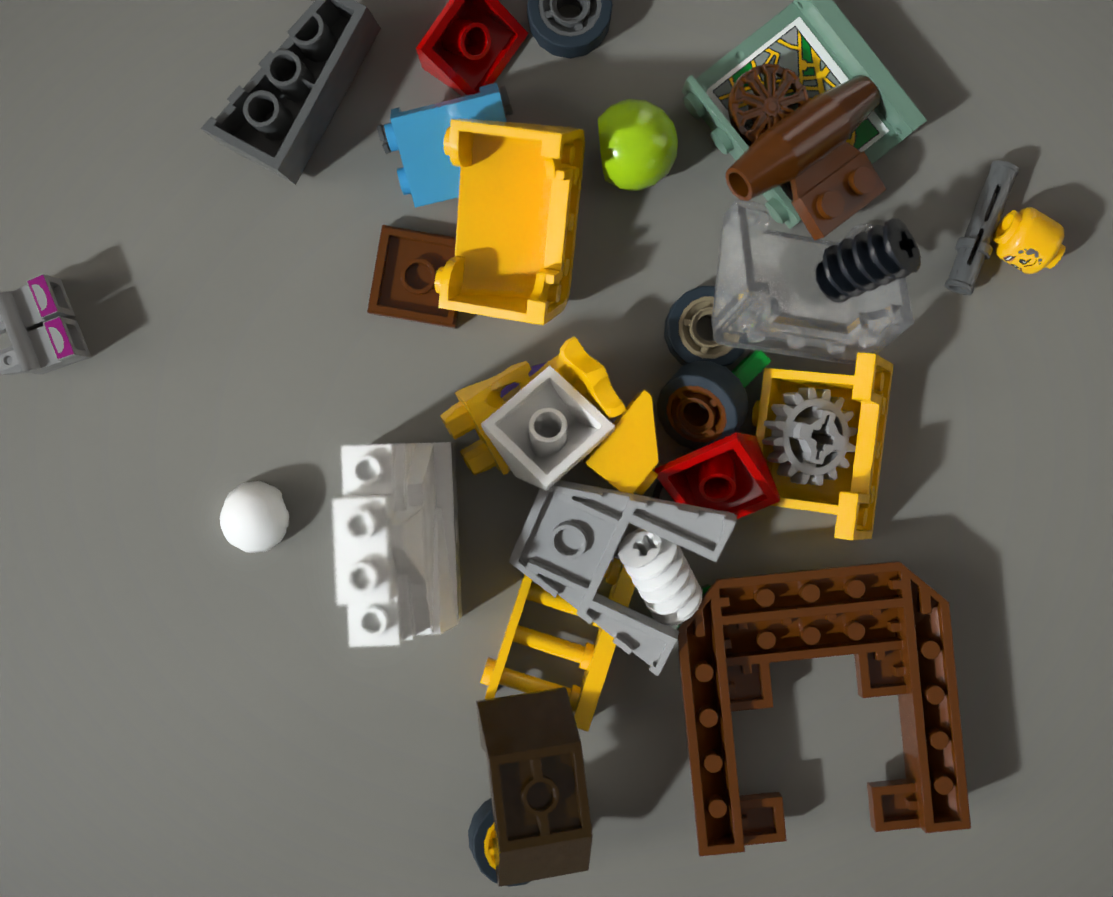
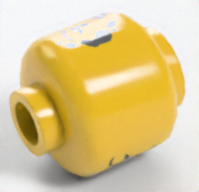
[993,207,1066,274]

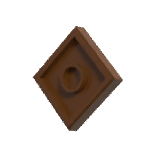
[367,225,459,329]

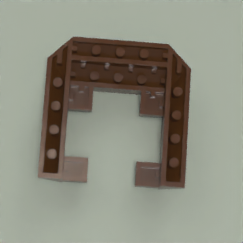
[676,561,971,856]

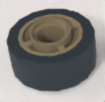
[664,286,751,367]

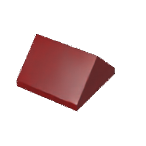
[416,0,529,96]
[654,432,780,519]

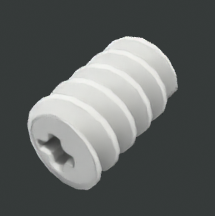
[618,528,702,626]

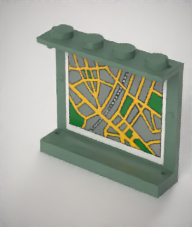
[682,0,927,229]

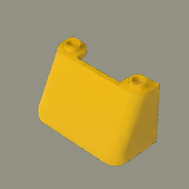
[435,118,585,326]

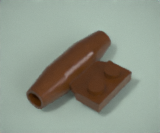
[725,76,887,241]

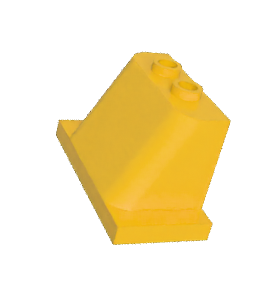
[752,352,894,541]

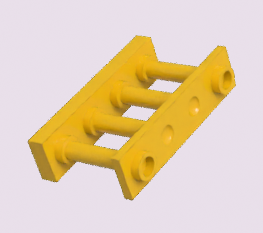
[480,557,635,732]

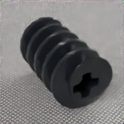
[815,218,921,303]

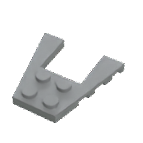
[508,480,737,676]

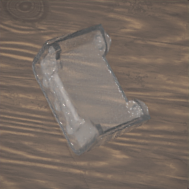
[711,199,914,364]

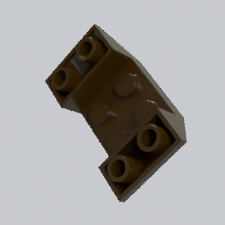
[476,687,593,887]

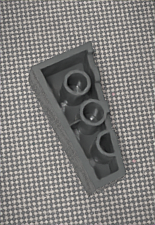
[201,0,381,185]

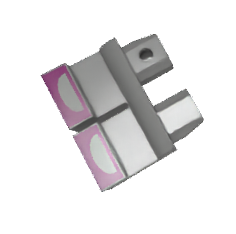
[0,274,92,375]

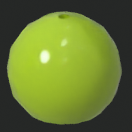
[598,99,678,191]

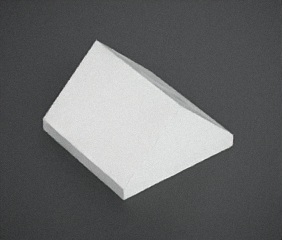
[481,365,615,491]

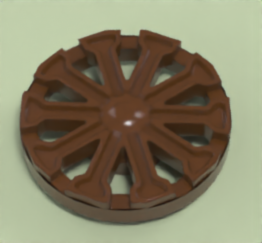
[728,63,810,146]

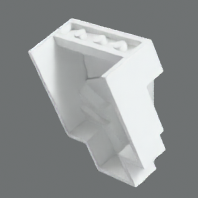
[333,442,462,647]

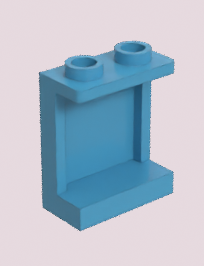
[384,83,507,208]

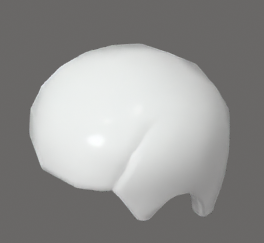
[220,481,289,553]

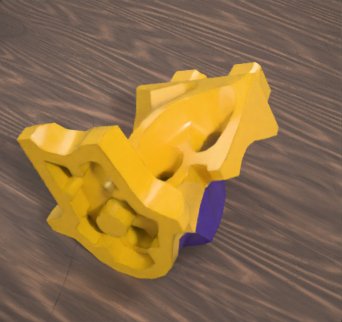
[440,336,627,475]

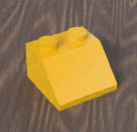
[582,390,659,495]

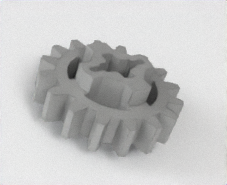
[762,387,858,486]

